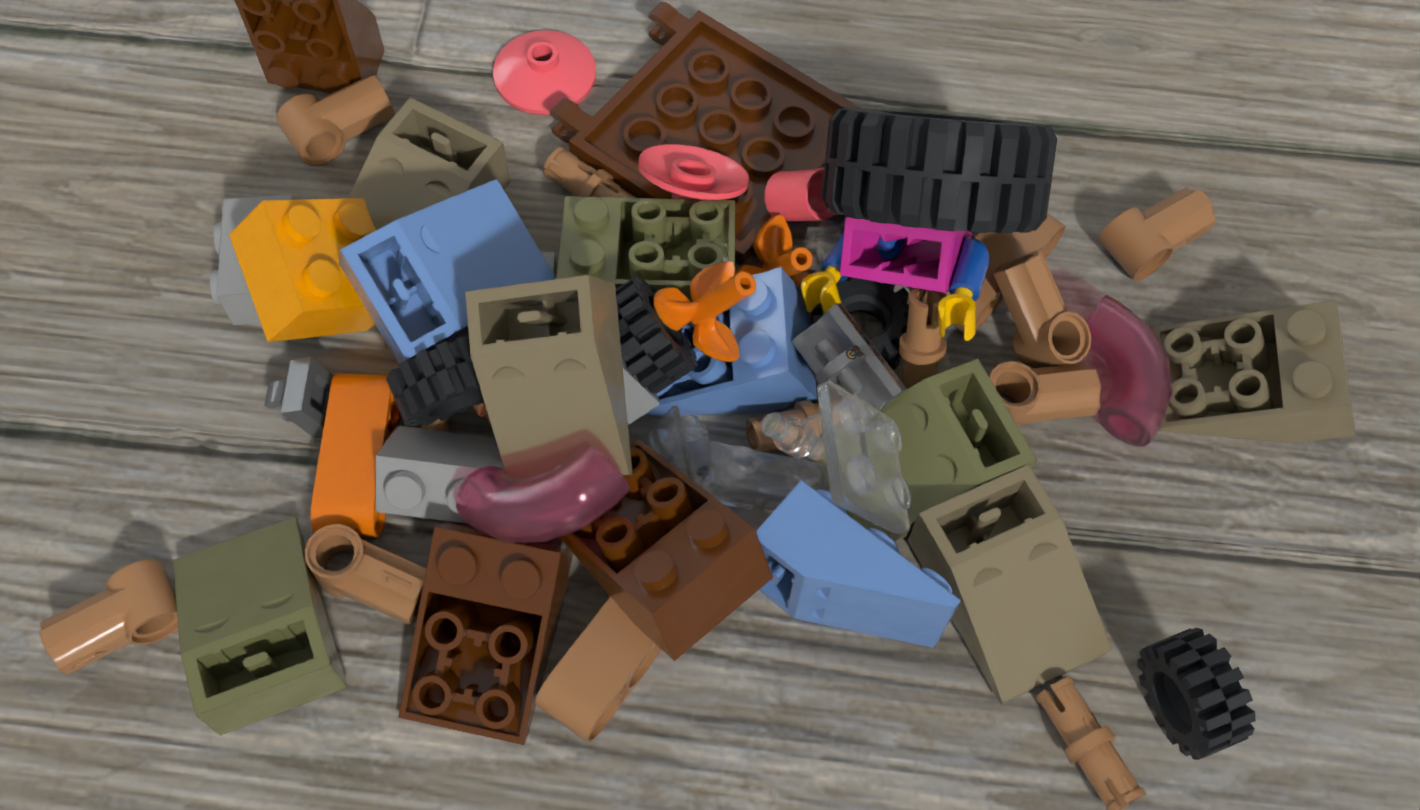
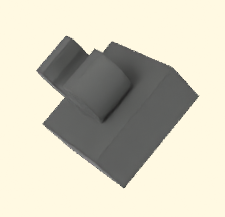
[264,357,334,438]

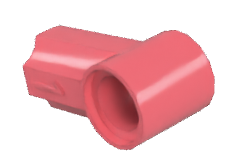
[765,167,837,221]

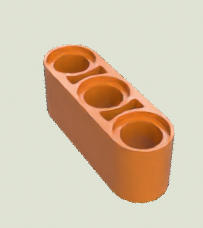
[311,373,400,539]

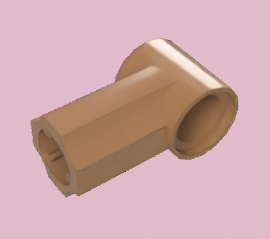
[277,75,395,166]
[1098,187,1217,282]
[993,250,1091,368]
[989,361,1101,427]
[305,524,426,626]
[38,559,178,675]

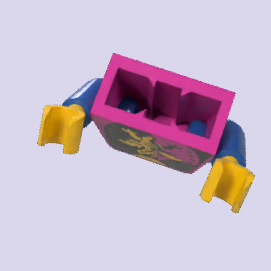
[801,217,989,341]

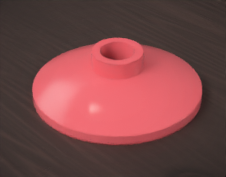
[493,30,596,115]
[638,144,749,201]

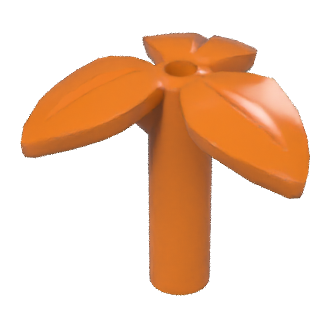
[735,214,813,289]
[654,261,756,362]

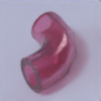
[1086,295,1172,447]
[456,443,630,543]

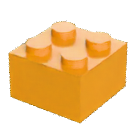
[229,198,376,342]

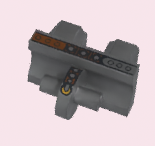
[791,303,907,427]

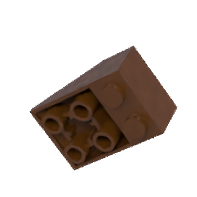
[235,0,385,94]
[540,438,773,661]
[398,521,573,745]

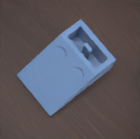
[339,179,556,364]
[643,267,817,416]
[756,480,961,648]

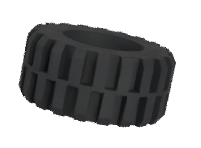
[822,108,1057,233]

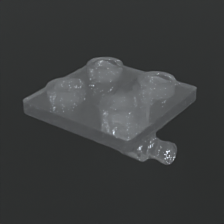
[761,380,911,535]

